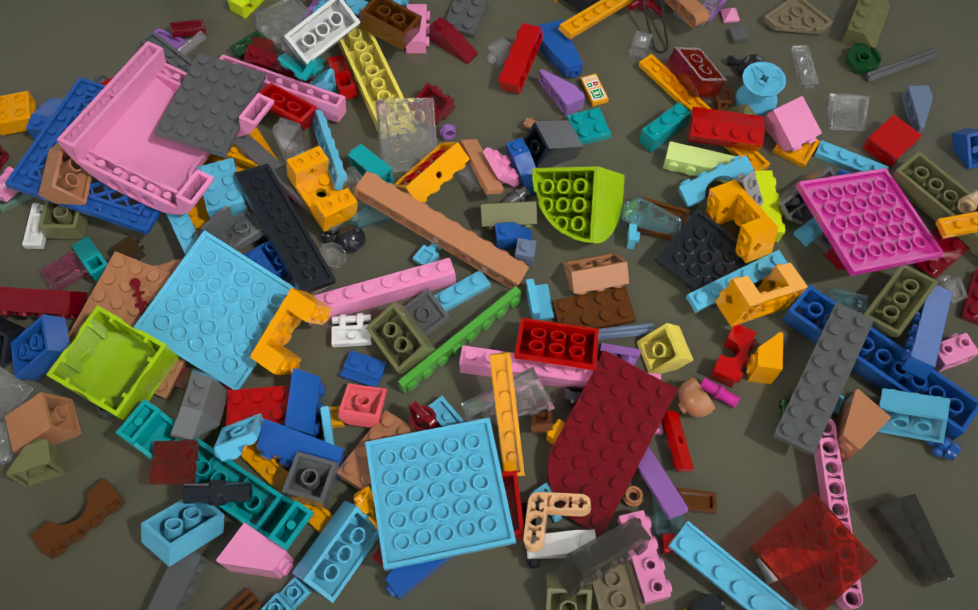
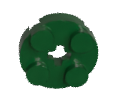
[845,43,881,74]

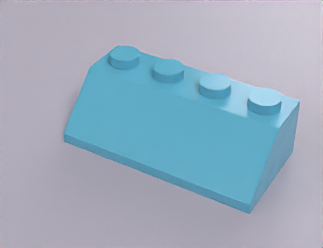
[292,501,379,603]

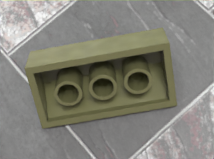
[841,0,890,49]
[864,265,939,337]

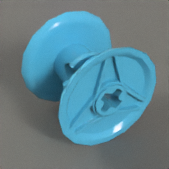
[735,62,786,116]

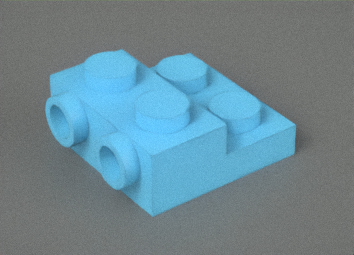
[214,413,264,461]

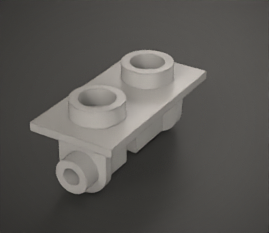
[736,170,764,206]

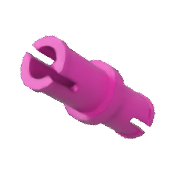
[700,377,740,408]

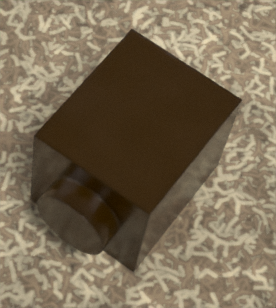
[110,235,146,261]

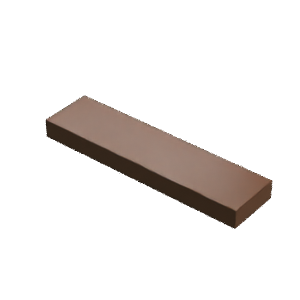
[460,139,504,195]

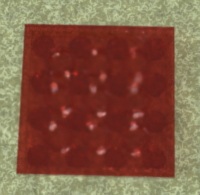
[750,492,878,610]

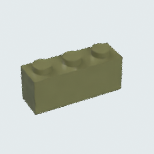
[480,201,537,230]

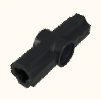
[182,480,253,506]

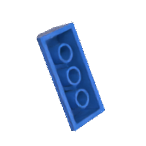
[256,419,345,483]

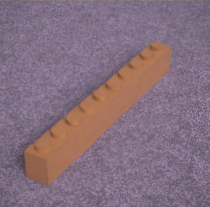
[354,171,529,289]

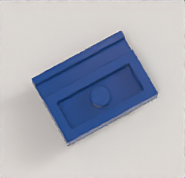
[339,350,388,387]

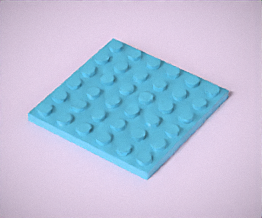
[134,230,296,390]
[365,418,516,571]

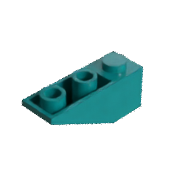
[72,236,108,282]

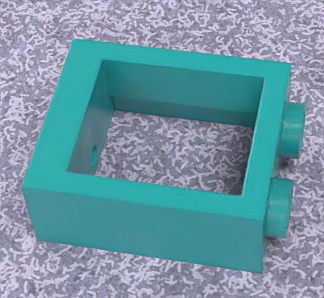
[348,144,394,184]

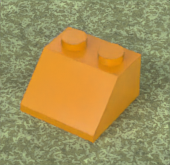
[745,332,783,384]

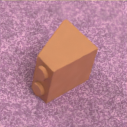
[836,389,891,462]
[5,392,82,453]

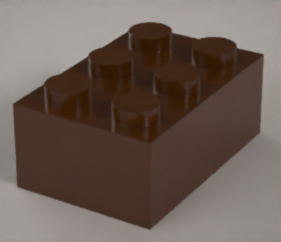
[359,0,422,50]

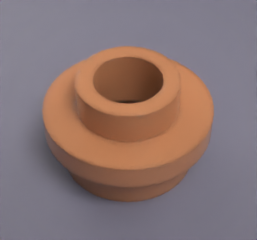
[622,486,644,507]

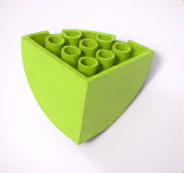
[532,166,625,243]

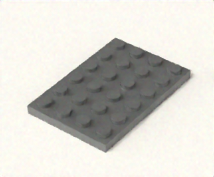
[154,53,266,158]

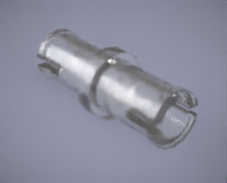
[177,31,207,56]

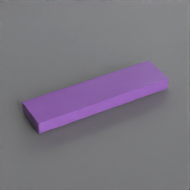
[637,446,688,520]

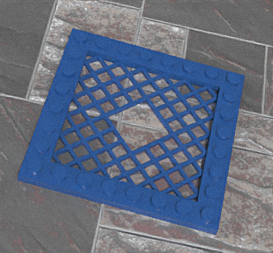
[5,77,162,235]

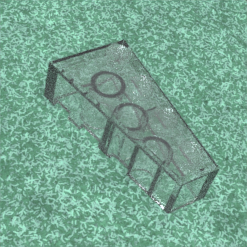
[461,367,555,426]

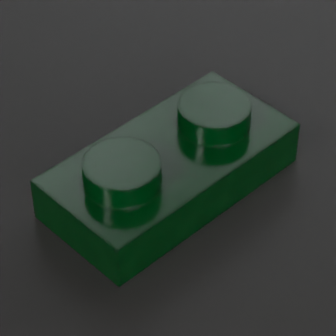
[230,30,268,61]

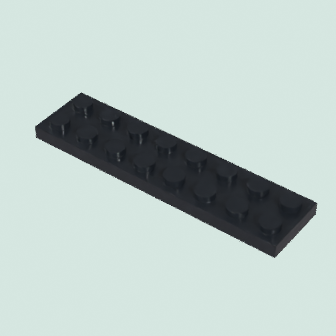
[233,164,336,293]

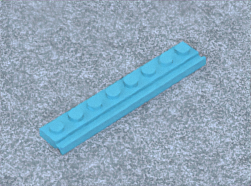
[668,521,797,610]

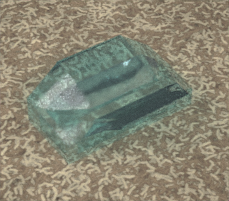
[827,288,868,314]
[652,494,684,535]

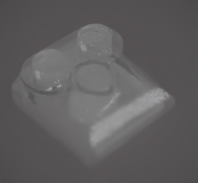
[0,366,34,421]

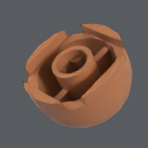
[677,377,716,418]

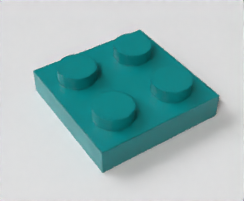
[567,107,611,145]

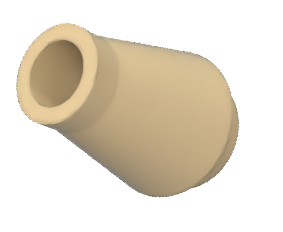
[958,190,978,214]

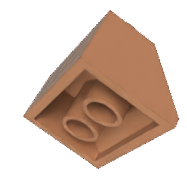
[38,143,92,205]
[563,252,629,295]

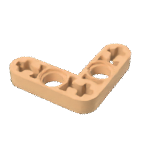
[523,492,591,553]

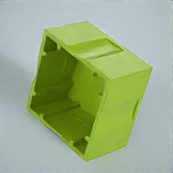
[46,305,180,421]

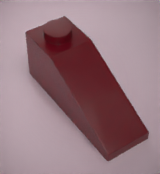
[429,17,478,65]

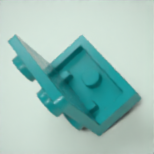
[277,53,325,81]

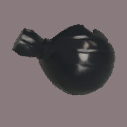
[727,54,765,78]
[321,225,366,254]

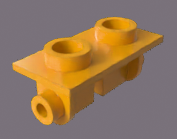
[353,486,378,530]

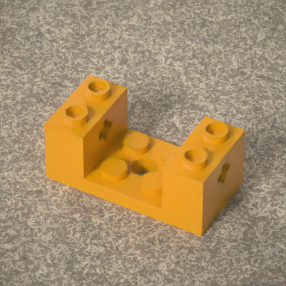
[287,146,358,232]
[705,180,778,263]
[715,262,808,327]
[250,288,333,375]

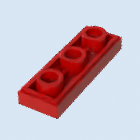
[662,410,694,472]

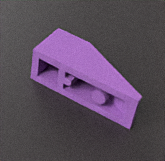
[539,69,585,116]

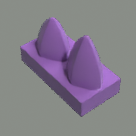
[599,343,641,366]

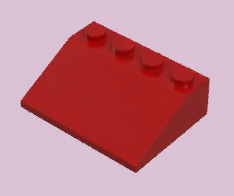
[514,318,599,370]

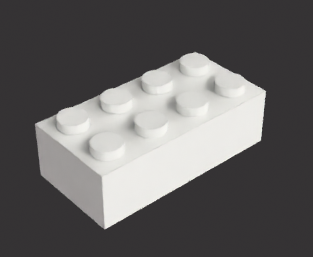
[283,0,361,68]

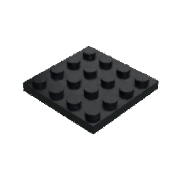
[654,209,750,309]

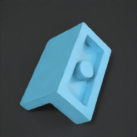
[525,279,554,321]

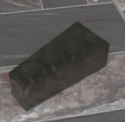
[867,494,955,588]
[555,517,651,597]

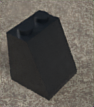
[523,120,583,168]

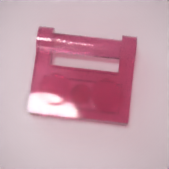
[39,250,90,290]

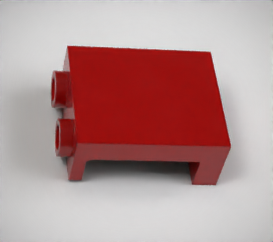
[862,114,922,169]

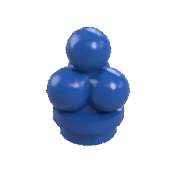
[925,437,962,461]

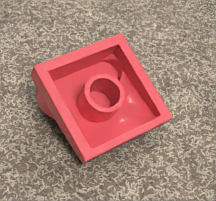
[338,383,387,428]

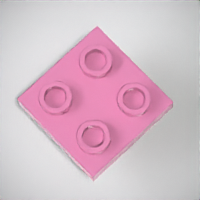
[483,147,521,188]

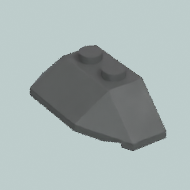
[778,166,836,226]
[170,368,227,442]

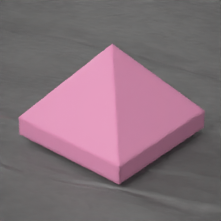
[720,8,740,23]

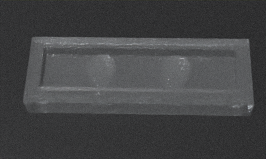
[790,45,819,89]

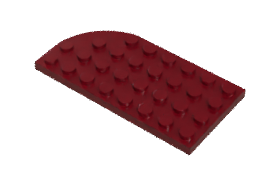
[548,350,678,537]

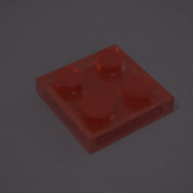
[149,440,199,485]

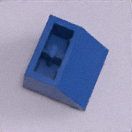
[243,241,288,280]

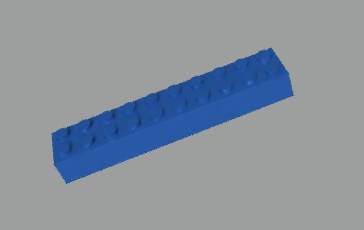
[782,284,978,441]

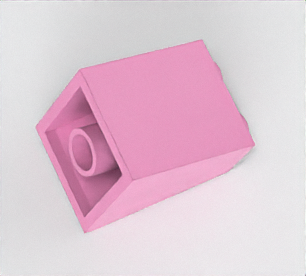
[763,96,822,152]
[216,523,294,579]

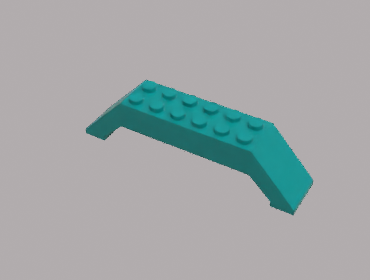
[116,399,314,551]

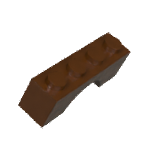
[30,478,126,559]

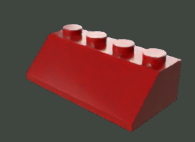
[687,106,765,151]

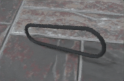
[642,0,669,53]

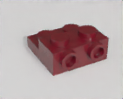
[408,82,456,130]

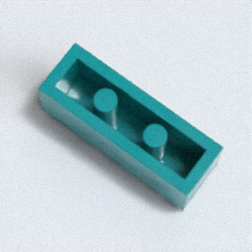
[639,102,691,153]

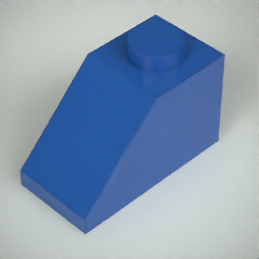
[952,128,978,169]
[495,222,532,250]

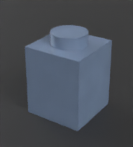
[515,238,537,268]

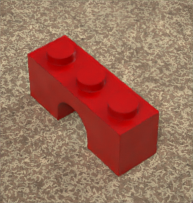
[710,324,757,388]

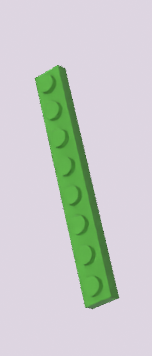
[398,286,521,394]

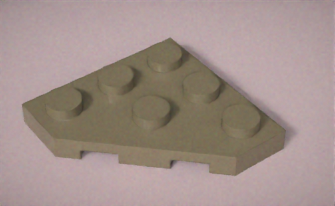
[763,0,833,34]

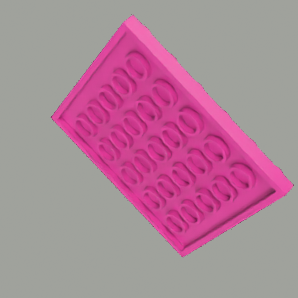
[795,168,945,276]

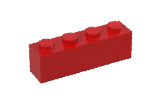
[498,23,544,94]

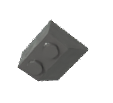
[282,451,338,509]

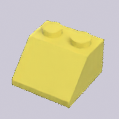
[637,323,693,374]

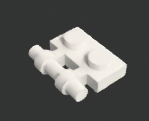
[332,313,372,347]

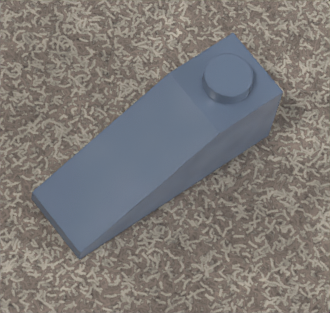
[902,85,933,133]

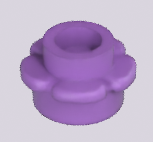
[440,124,456,140]

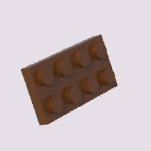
[552,286,636,329]

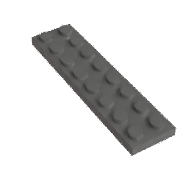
[772,302,874,456]

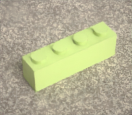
[663,141,736,183]

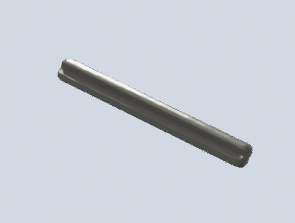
[865,48,939,82]

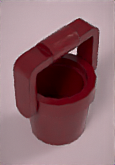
[408,400,437,432]

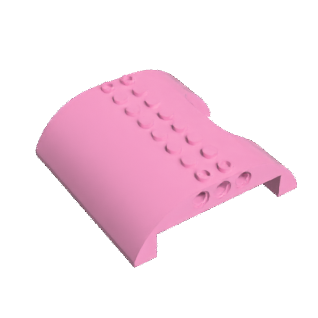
[57,41,274,215]

